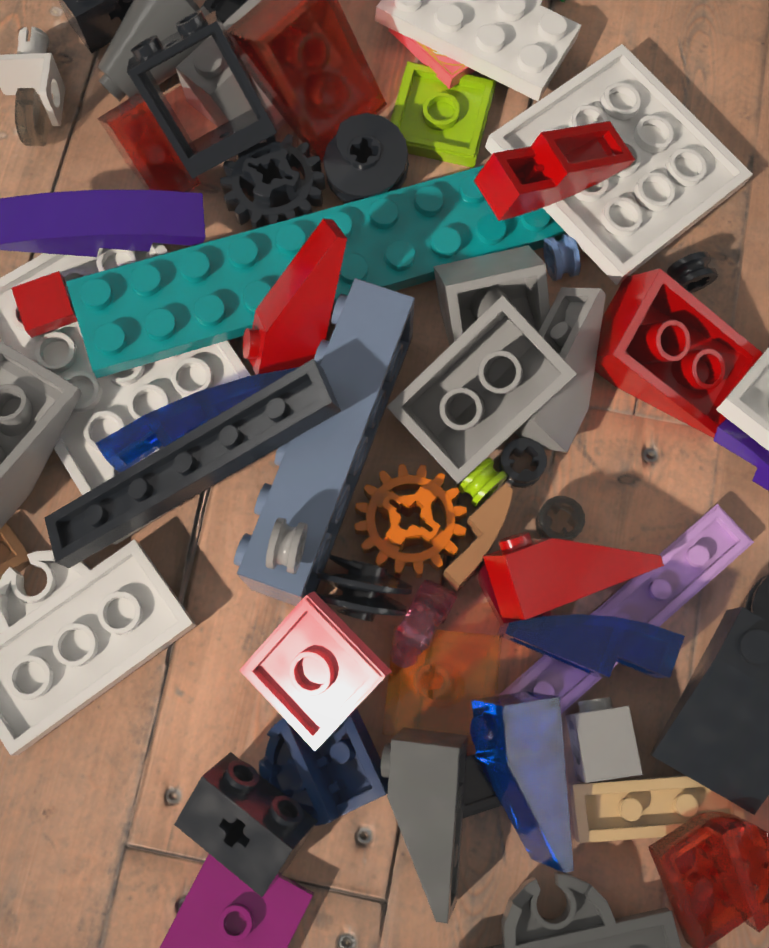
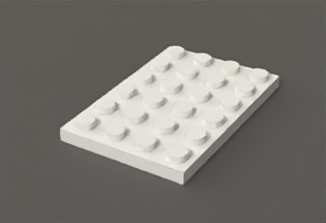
[0,243,260,545]

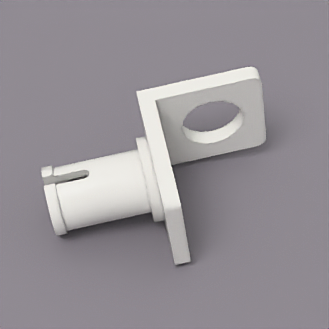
[0,27,65,126]

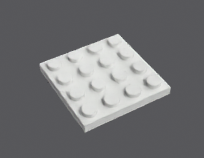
[485,44,753,285]

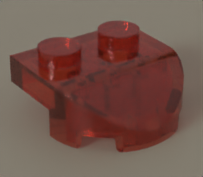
[648,812,769,948]

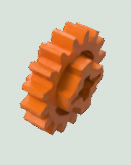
[354,464,467,578]

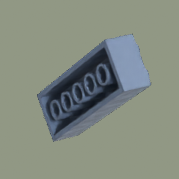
[234,278,415,606]

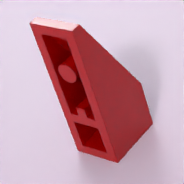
[243,218,347,380]
[483,532,664,620]

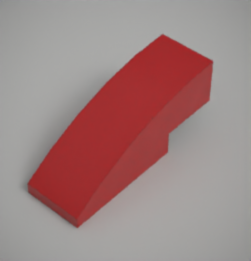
[474,121,636,221]

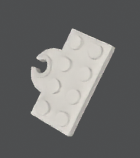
[375,0,581,101]
[0,539,197,755]

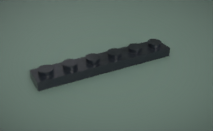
[45,359,341,568]

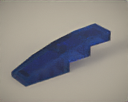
[95,367,299,473]

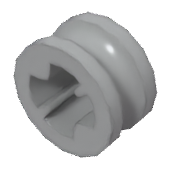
[266,517,308,574]

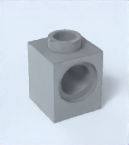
[565,697,643,783]

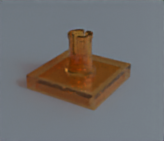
[382,626,502,747]

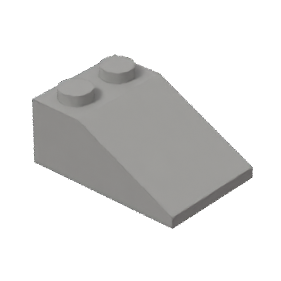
[0,341,82,529]

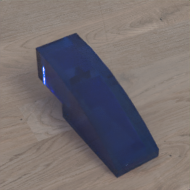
[497,614,685,678]

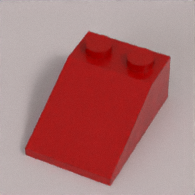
[594,268,763,438]

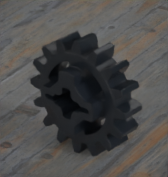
[220,134,326,229]

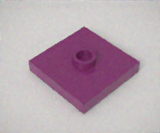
[160,854,314,948]

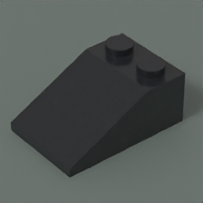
[650,607,769,815]

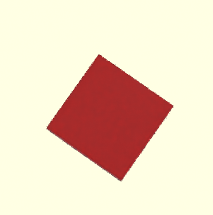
[11,271,77,338]

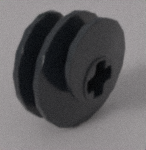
[323,113,409,203]
[316,554,413,622]

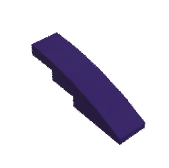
[0,190,205,257]

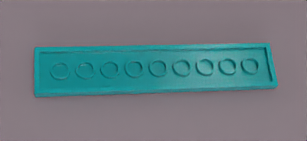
[66,165,565,379]

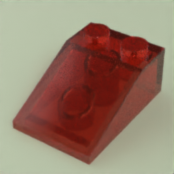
[226,0,387,163]

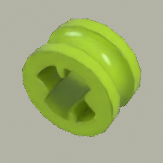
[458,457,508,508]

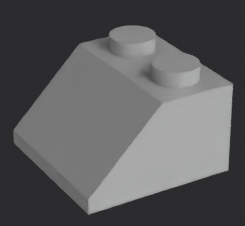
[433,245,550,345]

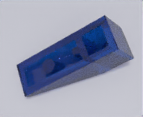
[470,691,574,873]

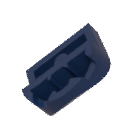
[259,709,389,826]

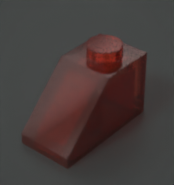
[98,94,201,192]

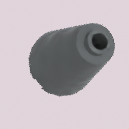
[98,0,210,102]

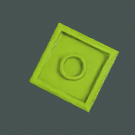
[390,61,496,168]

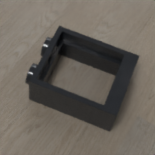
[127,10,277,179]

